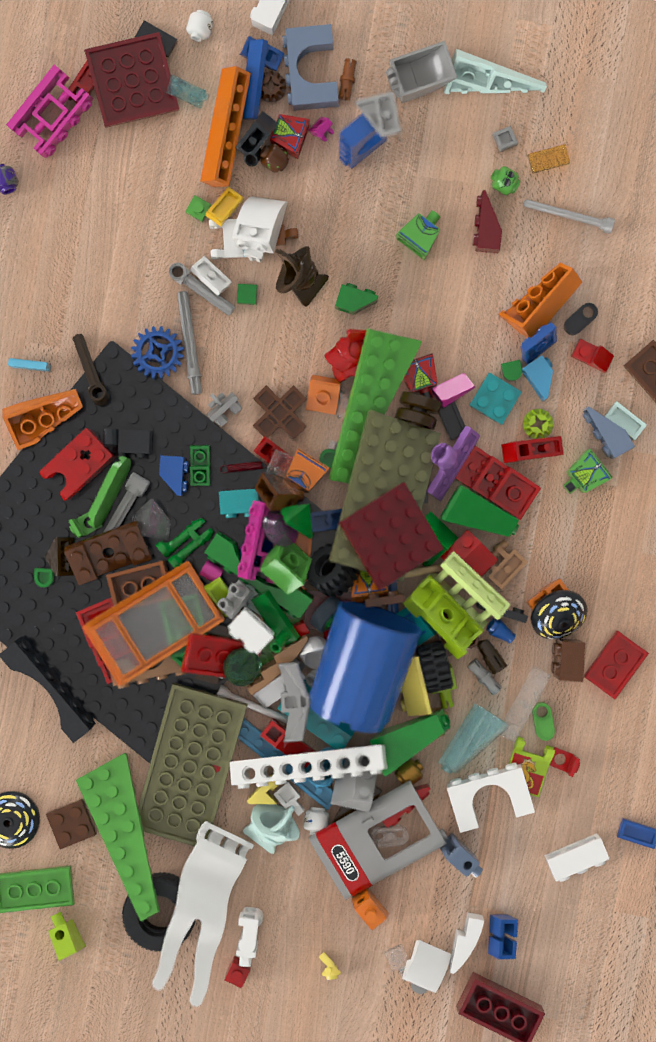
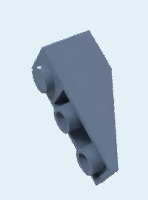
[583,407,635,459]

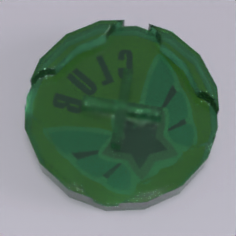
[223,647,261,686]

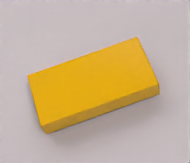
[205,186,244,227]

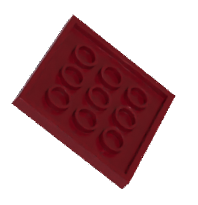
[84,32,179,128]
[338,482,443,590]

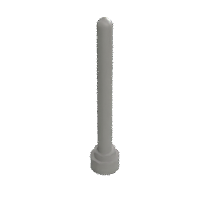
[523,199,615,234]

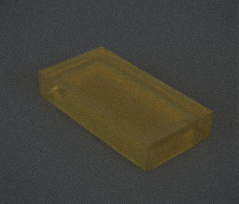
[528,144,570,174]

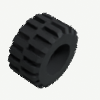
[307,544,359,597]
[417,641,453,693]

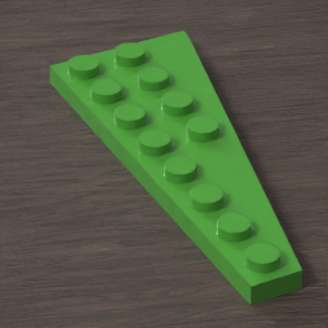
[329,328,422,483]
[76,753,160,921]

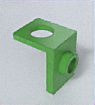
[69,512,102,538]

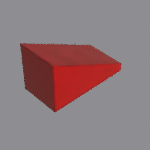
[293,619,310,637]

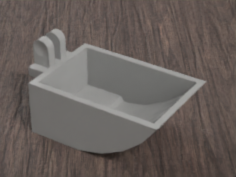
[386,41,457,103]

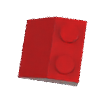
[441,529,498,577]

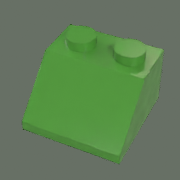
[260,535,312,594]

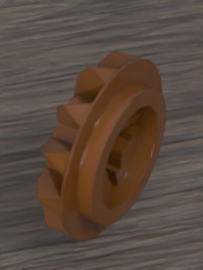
[261,70,286,102]

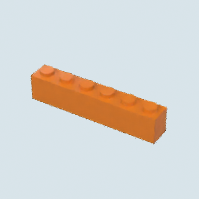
[200,66,251,187]

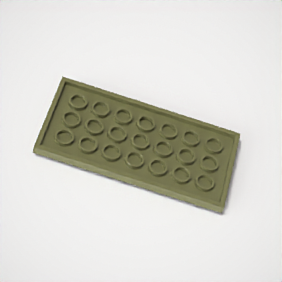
[329,410,441,582]
[138,683,248,847]

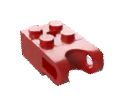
[40,428,116,501]

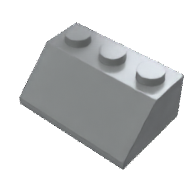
[331,746,377,812]

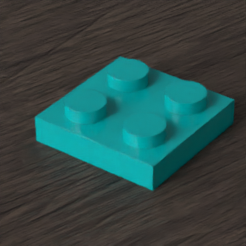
[469,372,522,425]

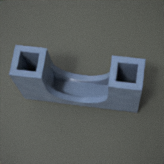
[282,24,339,111]

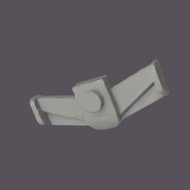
[278,662,311,742]

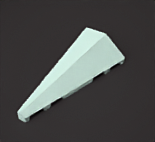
[444,49,547,94]

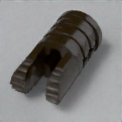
[477,640,507,674]

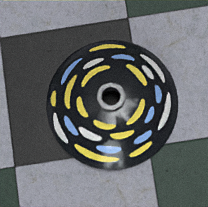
[531,590,587,640]
[0,791,40,849]

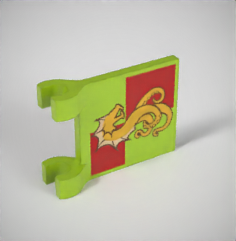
[509,736,555,797]

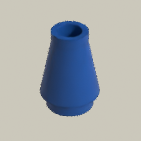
[486,618,516,644]

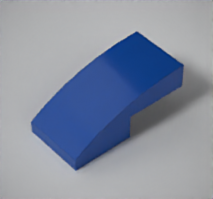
[240,36,284,71]

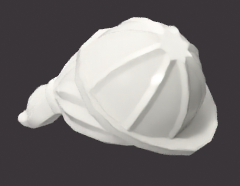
[300,636,326,670]

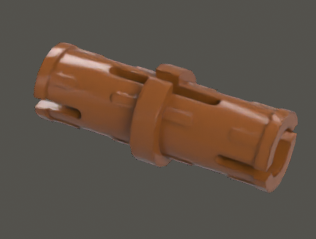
[338,58,357,100]

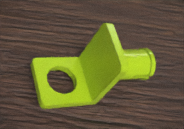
[432,663,457,709]

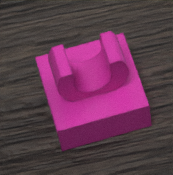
[308,116,334,142]

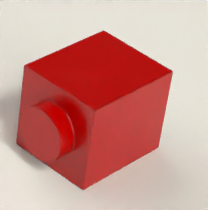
[224,955,251,989]

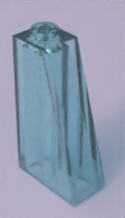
[438,704,510,774]

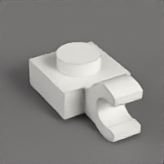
[274,781,305,816]

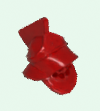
[324,329,367,382]

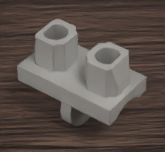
[207,392,242,427]
[217,580,253,619]

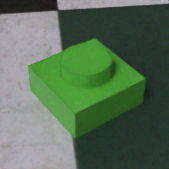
[185,195,212,223]

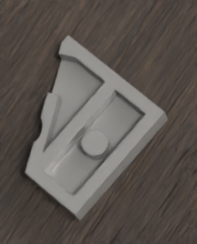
[355,92,402,138]

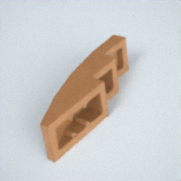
[246,635,309,696]

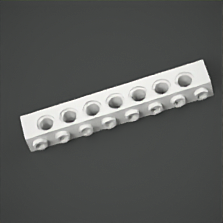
[230,745,387,789]

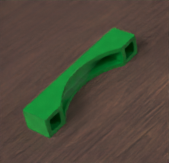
[204,531,314,619]

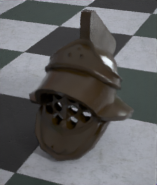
[275,246,329,307]

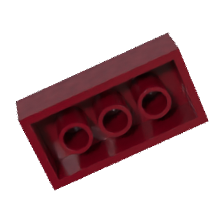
[456,972,545,1042]

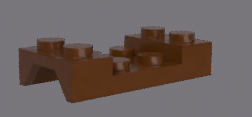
[64,520,152,585]

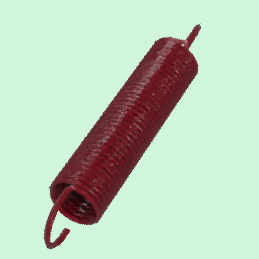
[220,461,269,473]

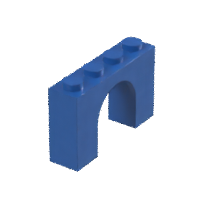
[339,113,387,169]

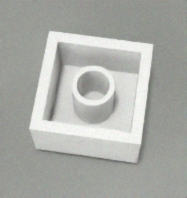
[228,606,275,654]

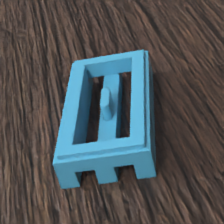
[8,358,51,372]

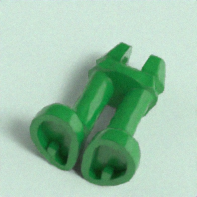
[155,518,214,569]

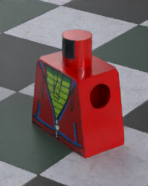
[270,114,310,159]
[403,353,438,399]

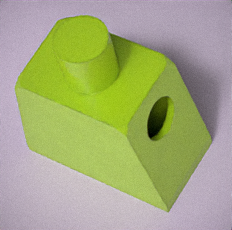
[48,912,86,961]

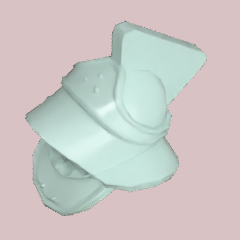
[243,804,300,854]

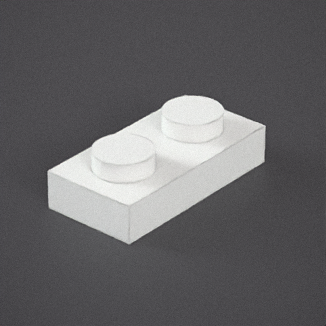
[190,256,232,296]

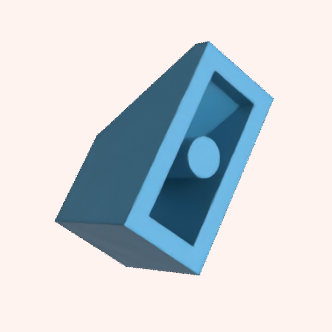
[522,355,553,401]

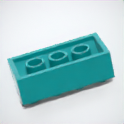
[277,678,355,750]

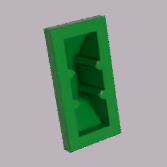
[280,504,313,539]

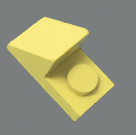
[247,772,278,804]

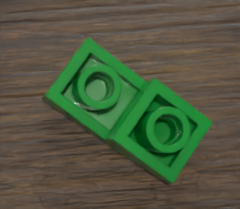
[190,445,210,486]

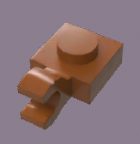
[276,224,299,246]

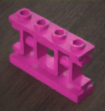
[6,64,94,158]
[238,501,298,584]

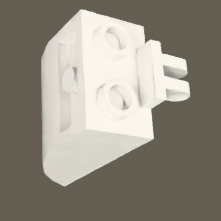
[232,196,288,262]

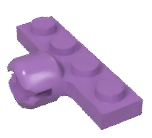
[426,426,480,501]

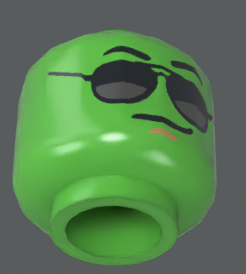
[490,166,520,195]

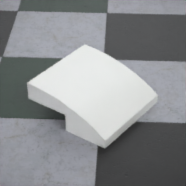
[402,940,452,993]

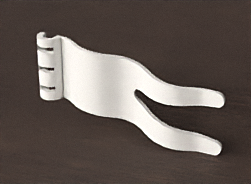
[152,821,254,1007]

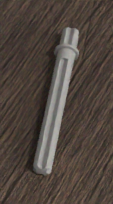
[177,291,202,395]

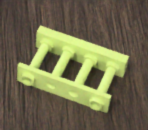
[426,551,510,629]

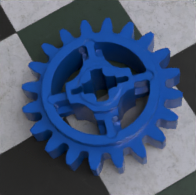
[131,326,184,379]

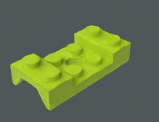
[403,575,484,659]

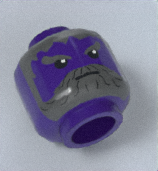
[0,164,19,195]

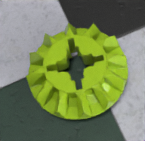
[523,409,554,439]

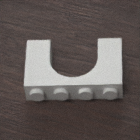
[447,763,535,833]

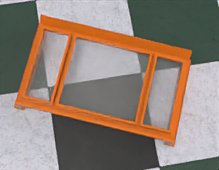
[82,561,225,687]

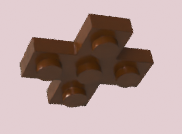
[253,385,307,440]

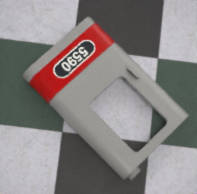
[309,780,448,900]

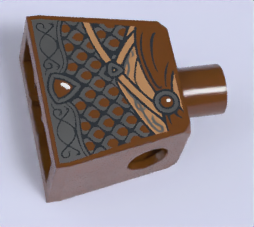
[255,473,304,510]

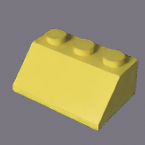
[400,653,432,716]

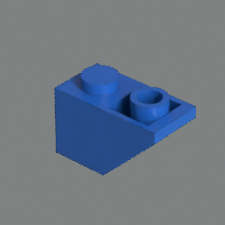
[159,455,189,496]

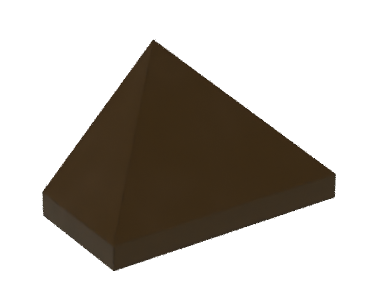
[45,537,74,576]

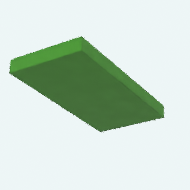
[0,865,75,913]

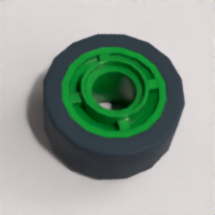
[310,596,341,633]

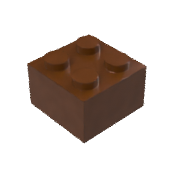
[551,639,586,682]

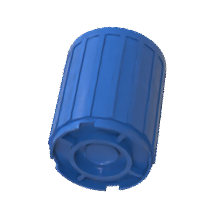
[309,601,422,733]

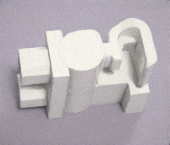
[236,907,263,967]

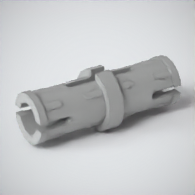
[467,659,502,695]

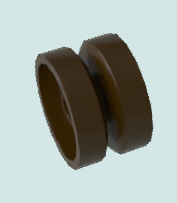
[394,391,442,430]

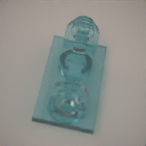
[167,75,209,109]

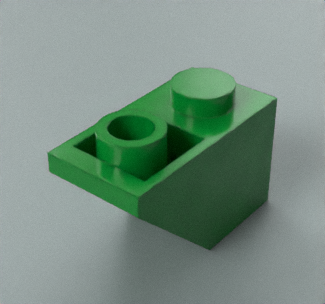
[335,283,378,315]

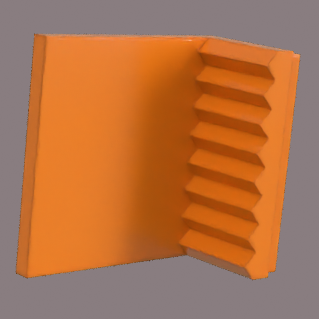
[306,375,341,415]

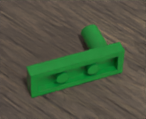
[251,590,300,653]

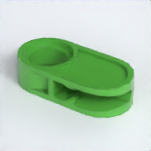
[532,702,555,741]

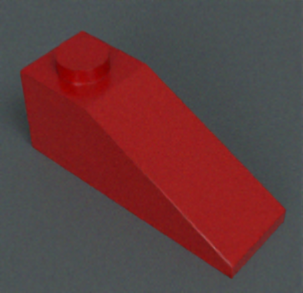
[501,436,564,463]

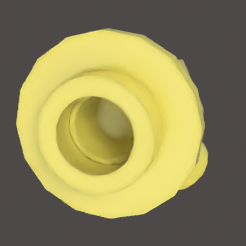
[319,952,341,980]

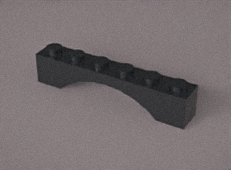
[0,636,96,743]

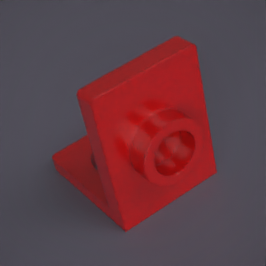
[550,747,580,777]

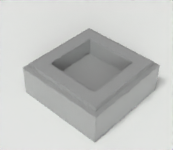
[492,126,518,152]

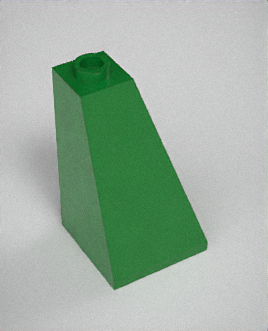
[439,485,519,537]
[369,709,450,777]

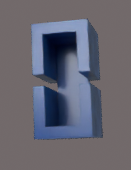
[488,914,518,959]

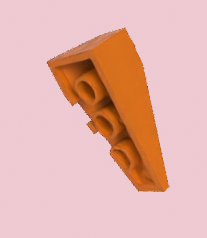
[2,389,83,450]

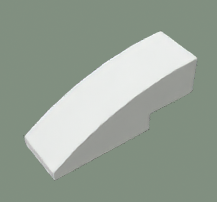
[449,912,484,974]

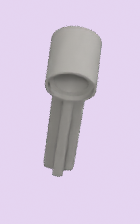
[169,263,235,315]
[103,472,150,532]

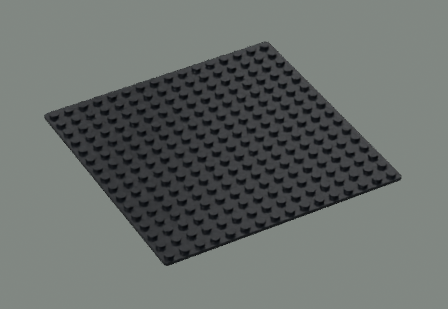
[0,341,337,763]

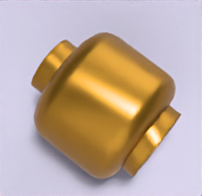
[395,758,424,785]

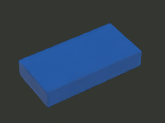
[617,818,656,849]

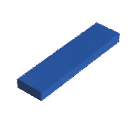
[242,39,268,120]

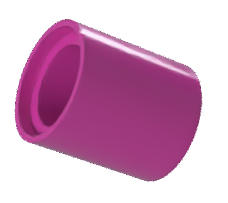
[199,560,224,582]

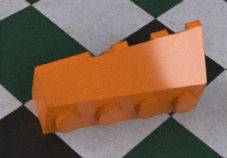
[498,262,583,338]

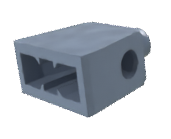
[440,833,483,878]

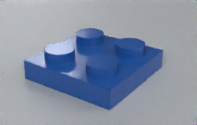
[521,322,557,365]

